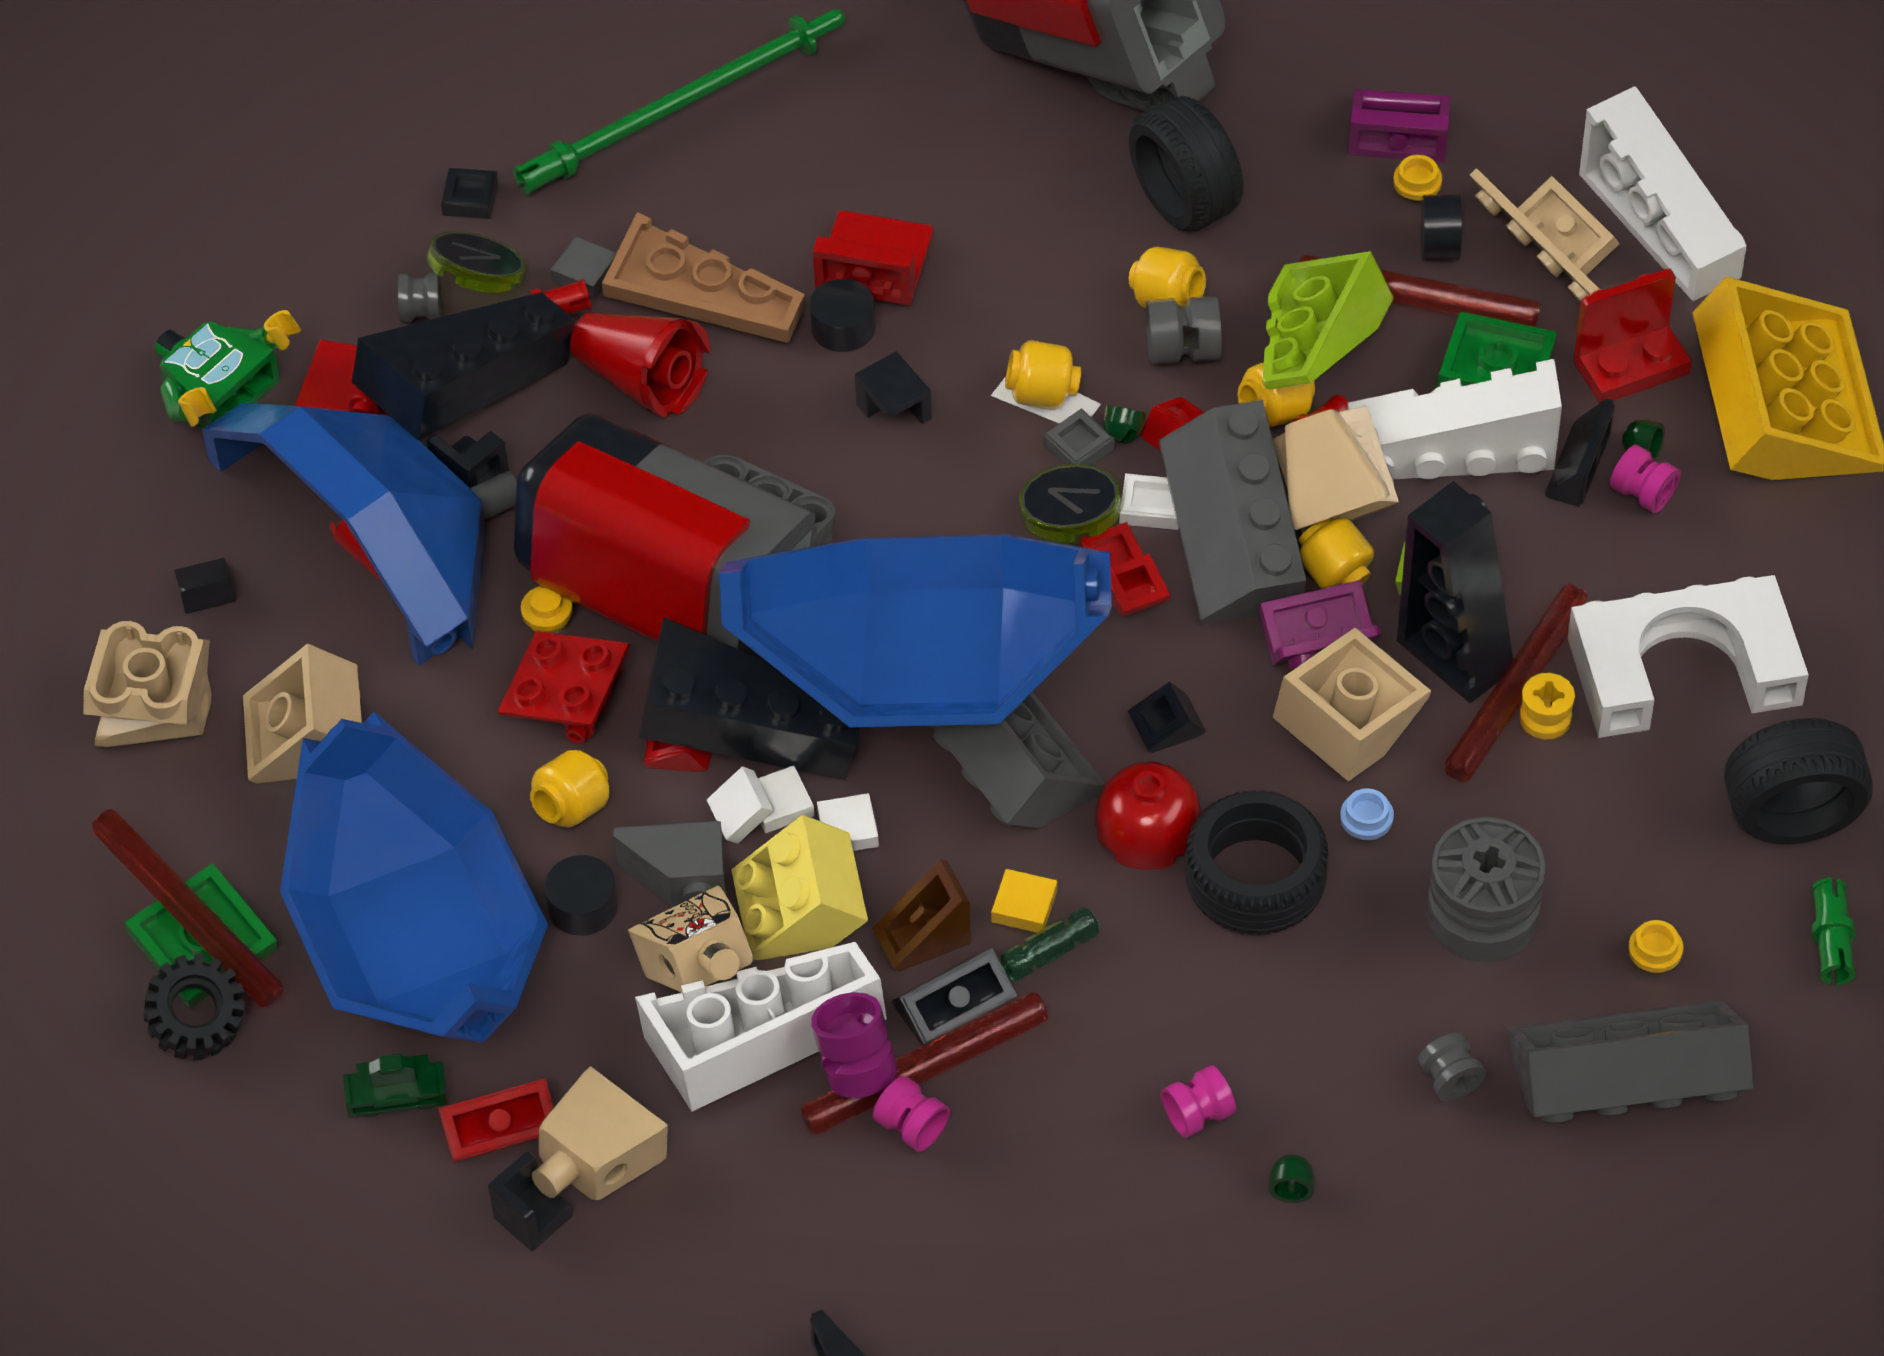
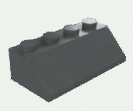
[1159,400,1306,625]
[931,692,1105,828]
[1507,1000,1754,1122]

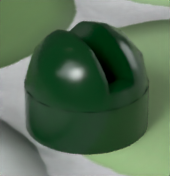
[1104,405,1146,444]
[1622,419,1665,461]
[1269,1155,1314,1203]

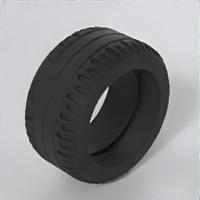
[1129,96,1243,231]
[1724,718,1873,844]
[1186,790,1328,935]

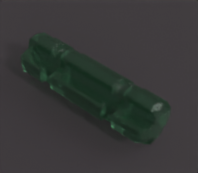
[1000,907,1099,981]

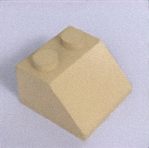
[1273,628,1431,782]
[243,643,362,784]

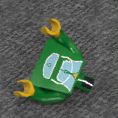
[155,310,302,429]

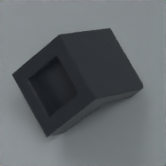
[855,351,931,424]
[426,431,509,488]
[488,1151,573,1252]

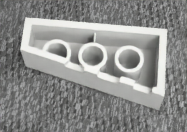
[1579,86,1747,301]
[1347,359,1562,479]
[635,942,887,1112]

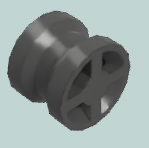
[398,272,442,323]
[1417,1033,1487,1102]

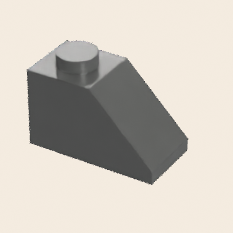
[613,821,726,907]

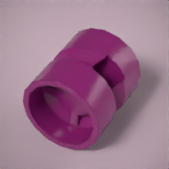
[811,992,897,1098]

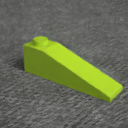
[1262,251,1393,389]

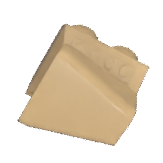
[1272,406,1399,534]
[83,621,212,748]

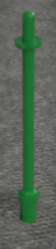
[513,9,845,195]

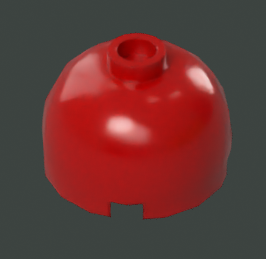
[1095,761,1201,870]

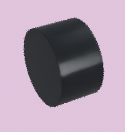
[1421,195,1462,259]
[810,278,876,352]
[545,855,618,936]

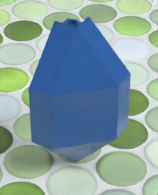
[202,402,486,666]
[719,534,1112,727]
[280,712,548,1043]

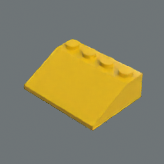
[1692,276,1884,480]

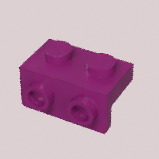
[1258,580,1381,671]

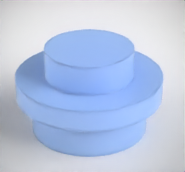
[1340,788,1394,840]

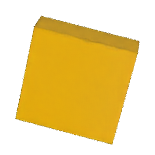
[991,869,1058,934]

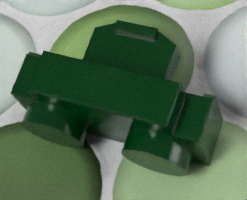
[343,1053,448,1118]

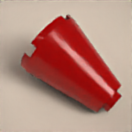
[570,313,710,417]

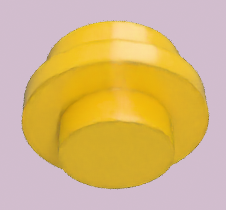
[1393,155,1442,201]
[521,586,573,633]
[1628,920,1683,973]

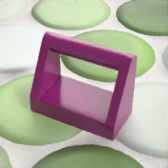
[1348,89,1451,163]

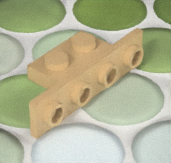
[1470,168,1619,302]

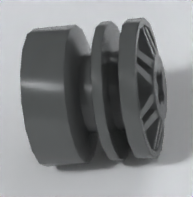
[1426,817,1546,963]

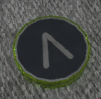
[427,231,526,293]
[1019,463,1122,543]

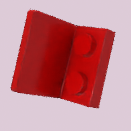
[813,210,933,306]
[1573,268,1692,403]

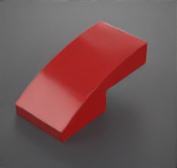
[1079,522,1171,617]

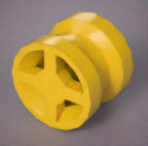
[1519,673,1575,740]

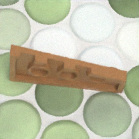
[602,212,805,343]

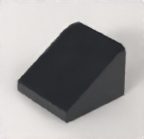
[174,558,236,614]
[1128,681,1206,753]

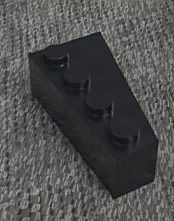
[351,292,575,440]
[1397,481,1515,704]
[639,617,859,780]

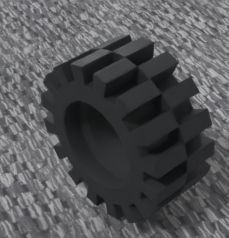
[143,954,245,1060]

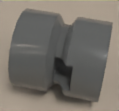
[1146,296,1222,365]

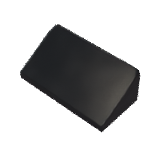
[1545,398,1615,507]
[891,948,1017,1047]

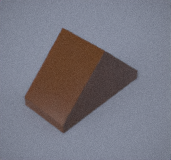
[872,859,971,971]

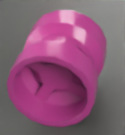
[1609,445,1681,513]
[1161,1065,1236,1138]
[873,1075,950,1152]

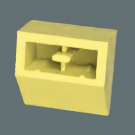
[731,814,868,961]

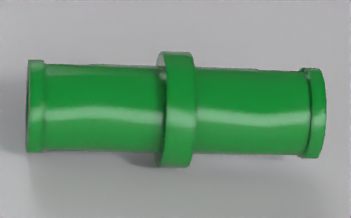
[1811,878,1856,986]

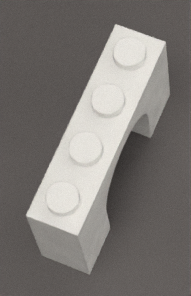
[1567,575,1809,738]

